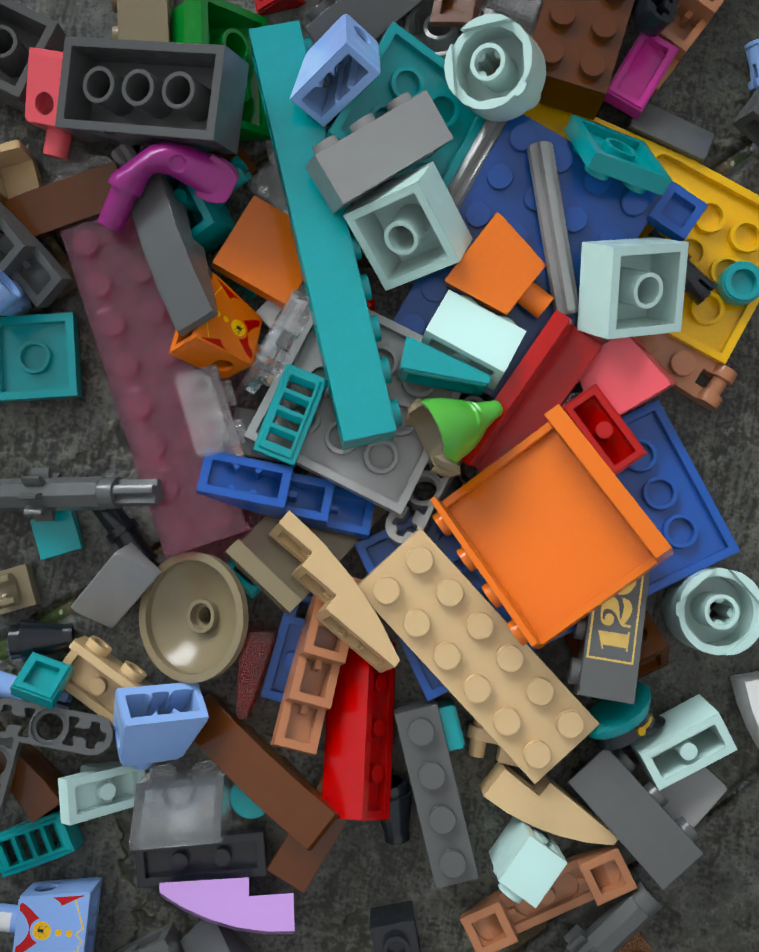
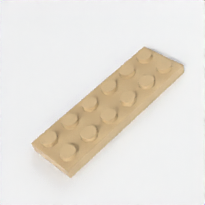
[357,527,600,784]

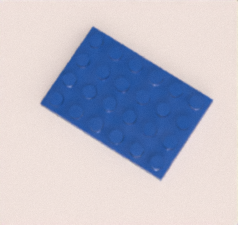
[393,114,662,398]

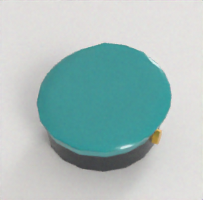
[588,681,666,751]

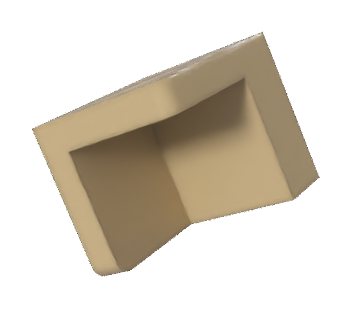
[0,140,43,202]

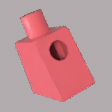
[25,47,91,161]
[579,332,677,417]

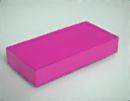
[604,31,679,120]

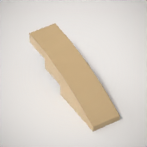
[269,510,400,673]

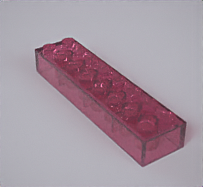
[60,212,254,558]

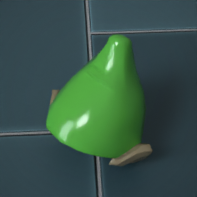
[406,397,503,477]

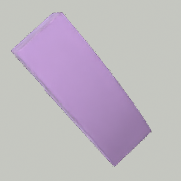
[159,877,295,934]

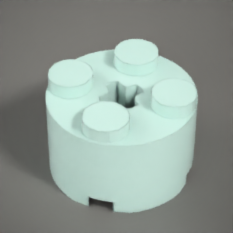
[444,14,546,122]
[661,566,759,656]

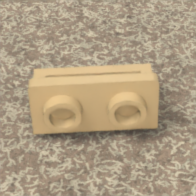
[62,635,152,723]

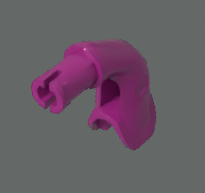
[97,141,239,232]

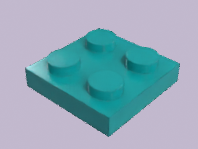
[564,114,672,196]
[0,312,82,403]

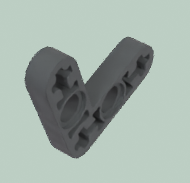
[0,698,115,819]

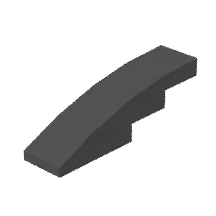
[131,174,218,336]
[0,202,72,308]

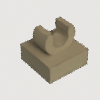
[0,563,41,615]

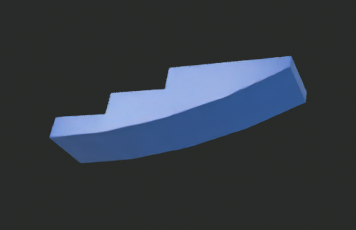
[196,449,375,540]

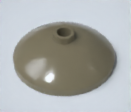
[139,552,249,683]

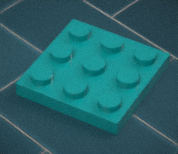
[325,21,486,188]

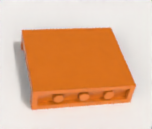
[430,404,674,649]

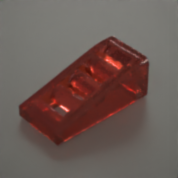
[236,627,278,719]

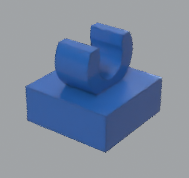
[646,181,708,241]

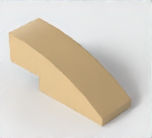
[479,762,618,845]

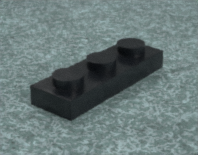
[134,827,268,888]

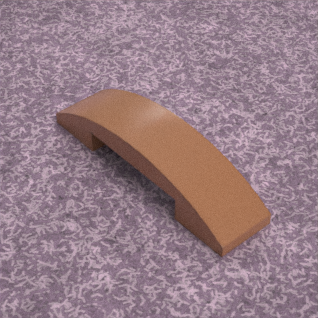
[460,845,637,952]

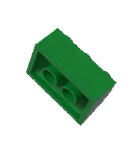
[172,0,270,141]

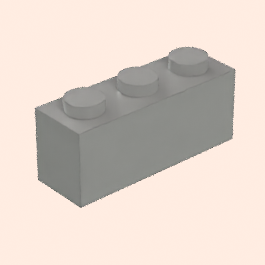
[305,89,454,214]

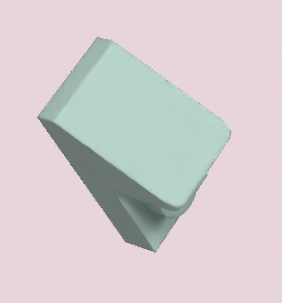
[58,761,147,826]

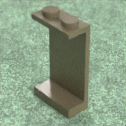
[225,472,387,616]

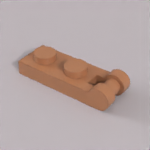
[637,333,738,411]

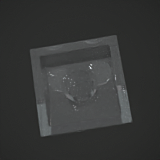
[129,761,234,851]

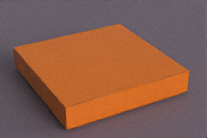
[211,195,303,311]

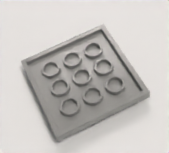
[244,309,461,517]

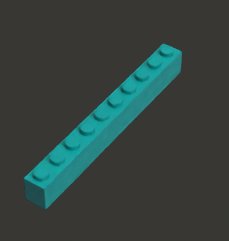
[248,20,402,450]

